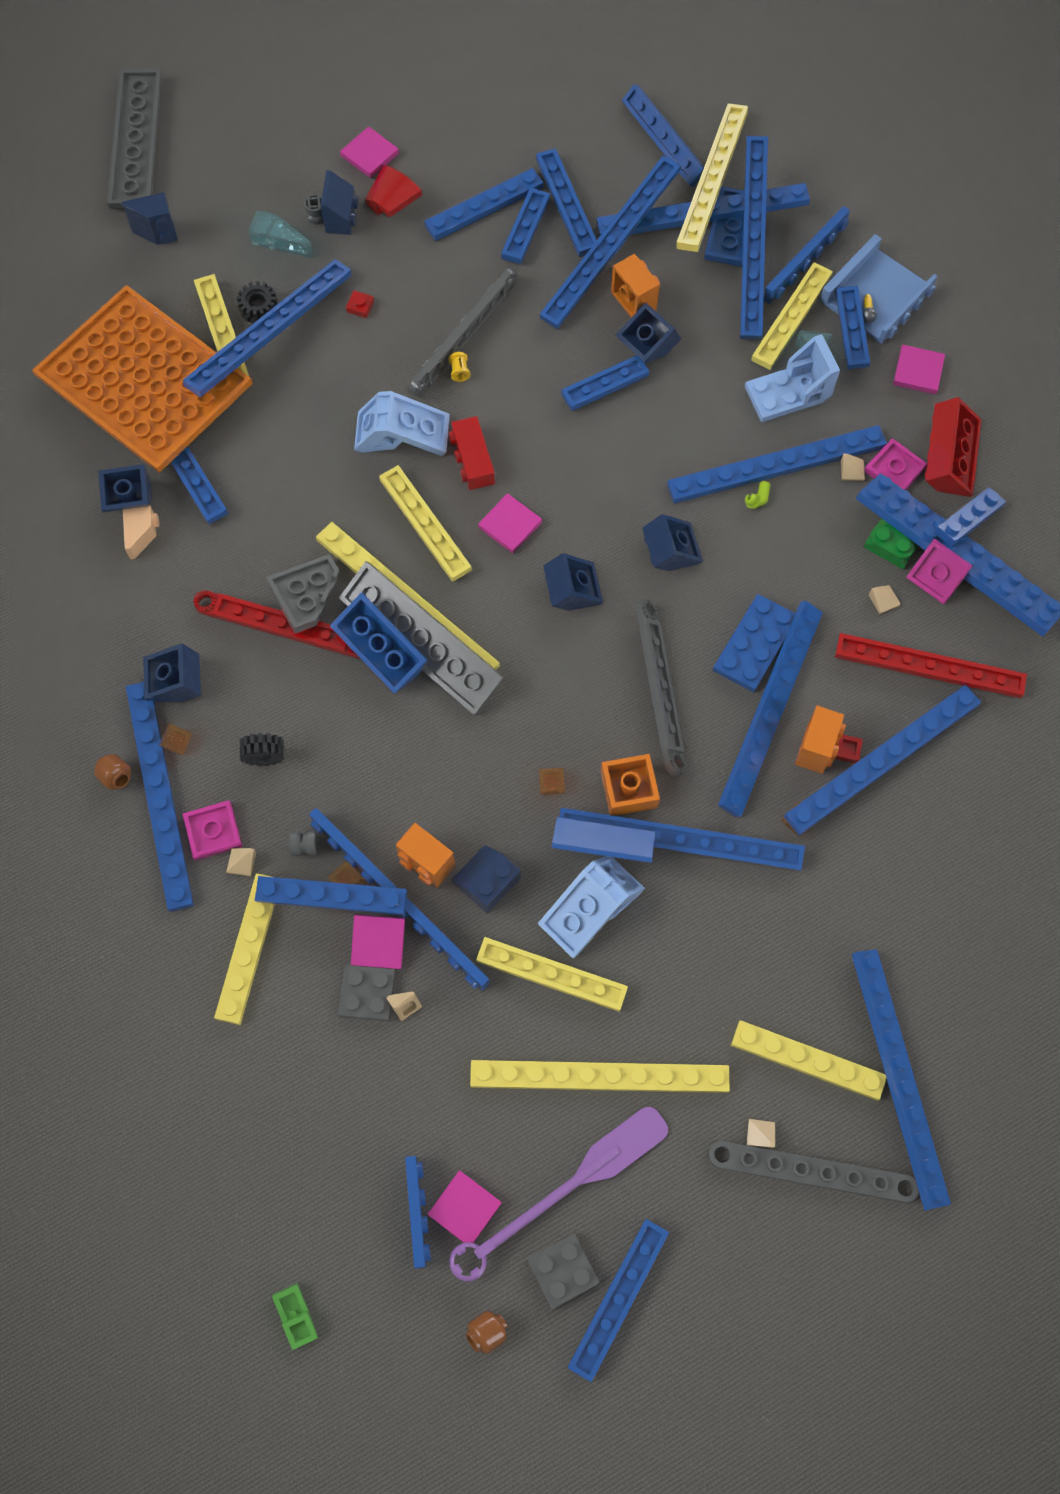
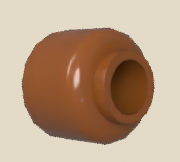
[94,754,131,790]
[466,1311,508,1354]

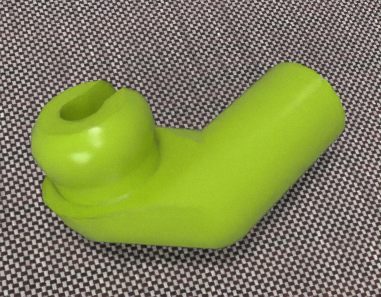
[745,481,770,509]

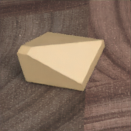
[841,454,865,481]
[869,585,901,614]
[227,848,256,877]
[386,992,422,1021]
[746,1119,775,1149]

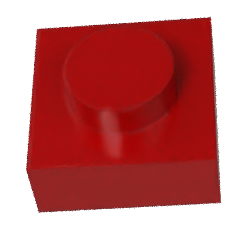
[346,290,375,319]
[835,734,863,764]

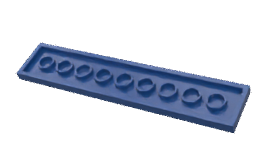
[855,473,1060,637]

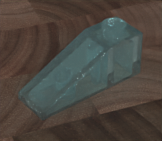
[248,210,313,258]

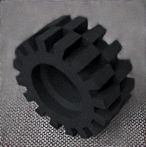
[237,281,278,324]
[240,733,284,766]

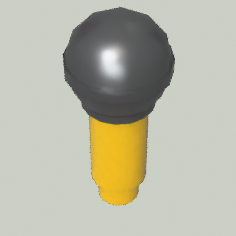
[862,294,877,324]

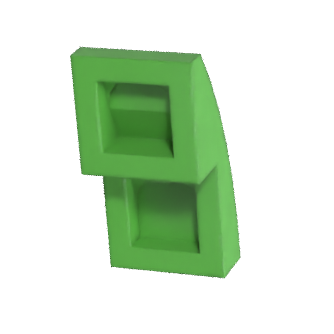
[272,1282,318,1350]

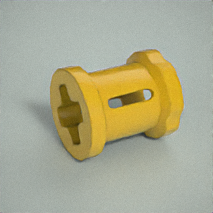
[448,352,471,382]

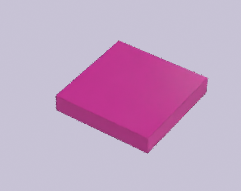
[340,126,399,179]
[893,344,945,395]
[864,438,927,490]
[478,493,542,554]
[906,539,973,604]
[183,800,243,861]
[351,914,405,969]
[428,1170,502,1243]

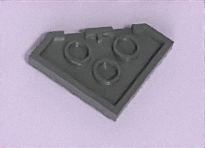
[266,554,340,634]

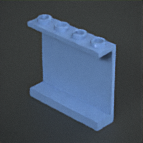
[820,234,937,344]

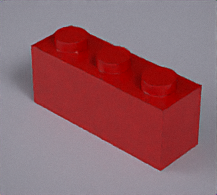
[448,416,495,490]

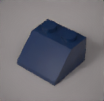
[321,170,359,235]
[122,192,178,245]
[615,303,681,363]
[98,464,152,513]
[642,514,703,571]
[543,553,603,611]
[143,643,201,703]
[451,845,521,913]

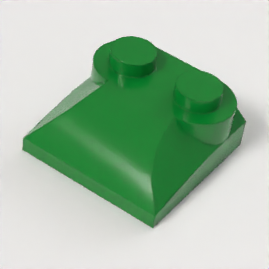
[863,518,919,569]

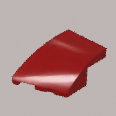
[364,165,422,218]

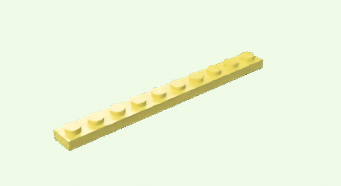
[677,104,748,252]
[316,522,500,670]
[470,1060,730,1093]

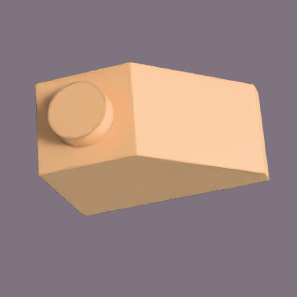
[123,505,159,560]

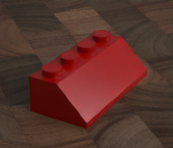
[925,397,982,497]

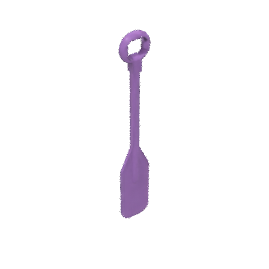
[449,1107,668,1281]

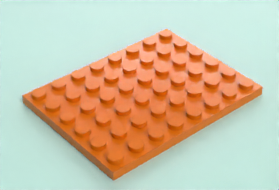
[32,285,253,473]

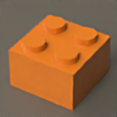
[611,254,660,318]
[795,705,846,774]
[600,754,660,816]
[396,823,456,888]

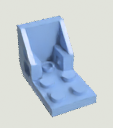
[745,334,840,422]
[354,391,450,456]
[538,856,645,958]

